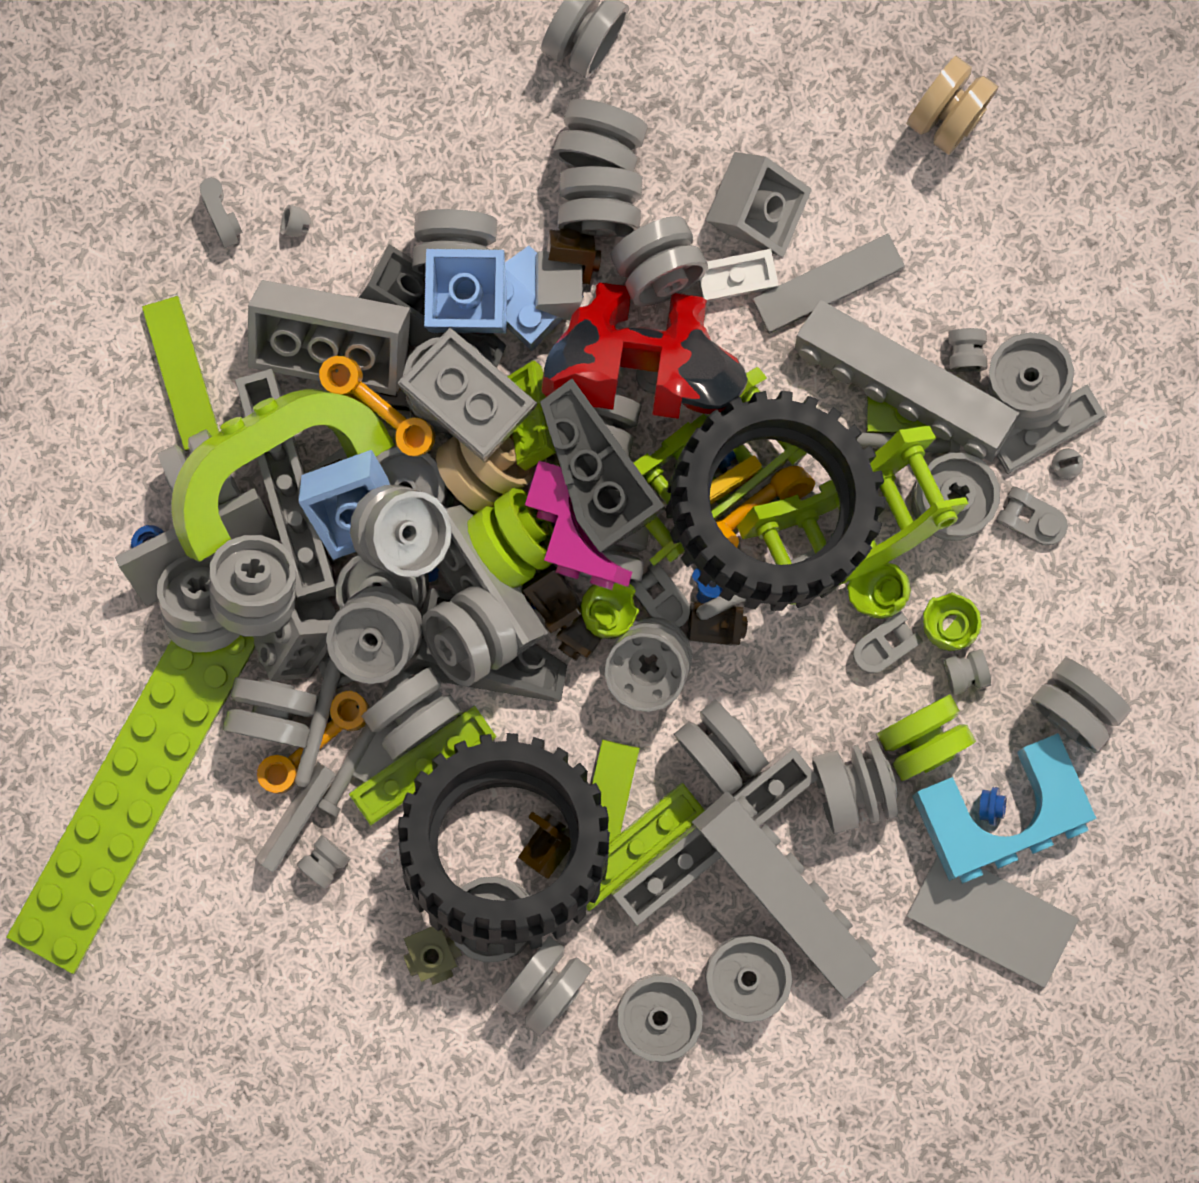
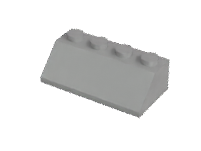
[437,504,548,655]

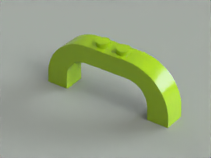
[171,389,395,562]

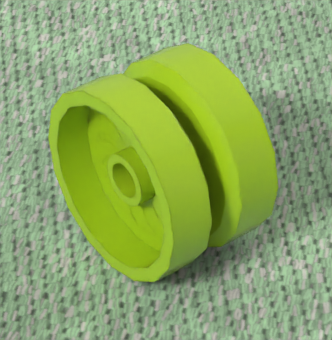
[467,488,555,588]
[876,694,976,782]

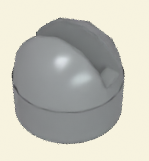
[280,205,311,237]
[1052,448,1083,480]

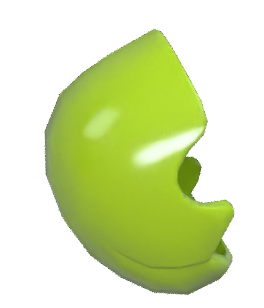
[847,562,911,619]
[581,583,639,639]
[923,592,982,651]

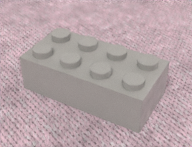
[248,280,410,396]

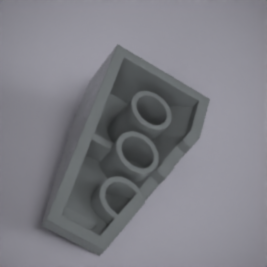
[356,244,507,368]
[540,379,666,553]
[404,588,568,702]

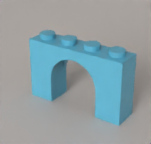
[912,733,1097,884]

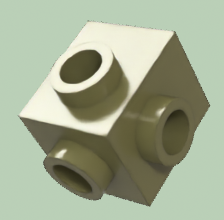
[403,926,462,985]

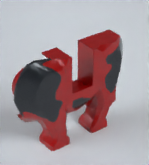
[542,282,748,419]

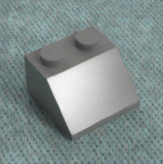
[705,152,812,257]

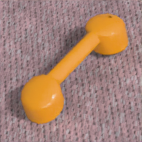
[319,356,436,456]
[715,466,815,548]
[257,691,369,794]

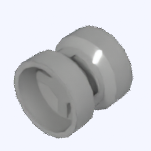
[948,328,988,372]
[943,649,991,696]
[297,835,351,889]

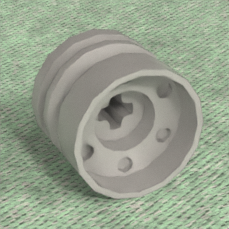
[605,617,693,712]
[812,739,898,834]

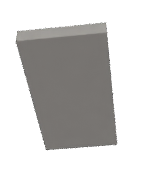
[115,488,281,606]
[906,855,1079,988]

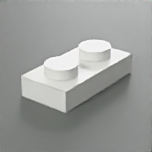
[699,249,779,303]

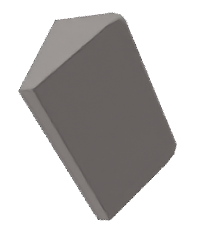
[535,251,582,321]

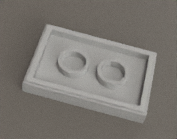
[397,328,537,462]

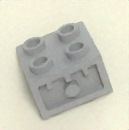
[253,609,332,681]

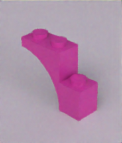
[525,461,633,590]

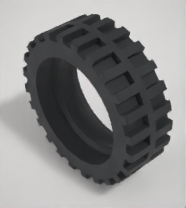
[666,391,886,611]
[398,733,610,953]

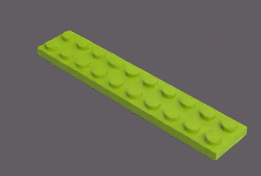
[6,635,255,974]

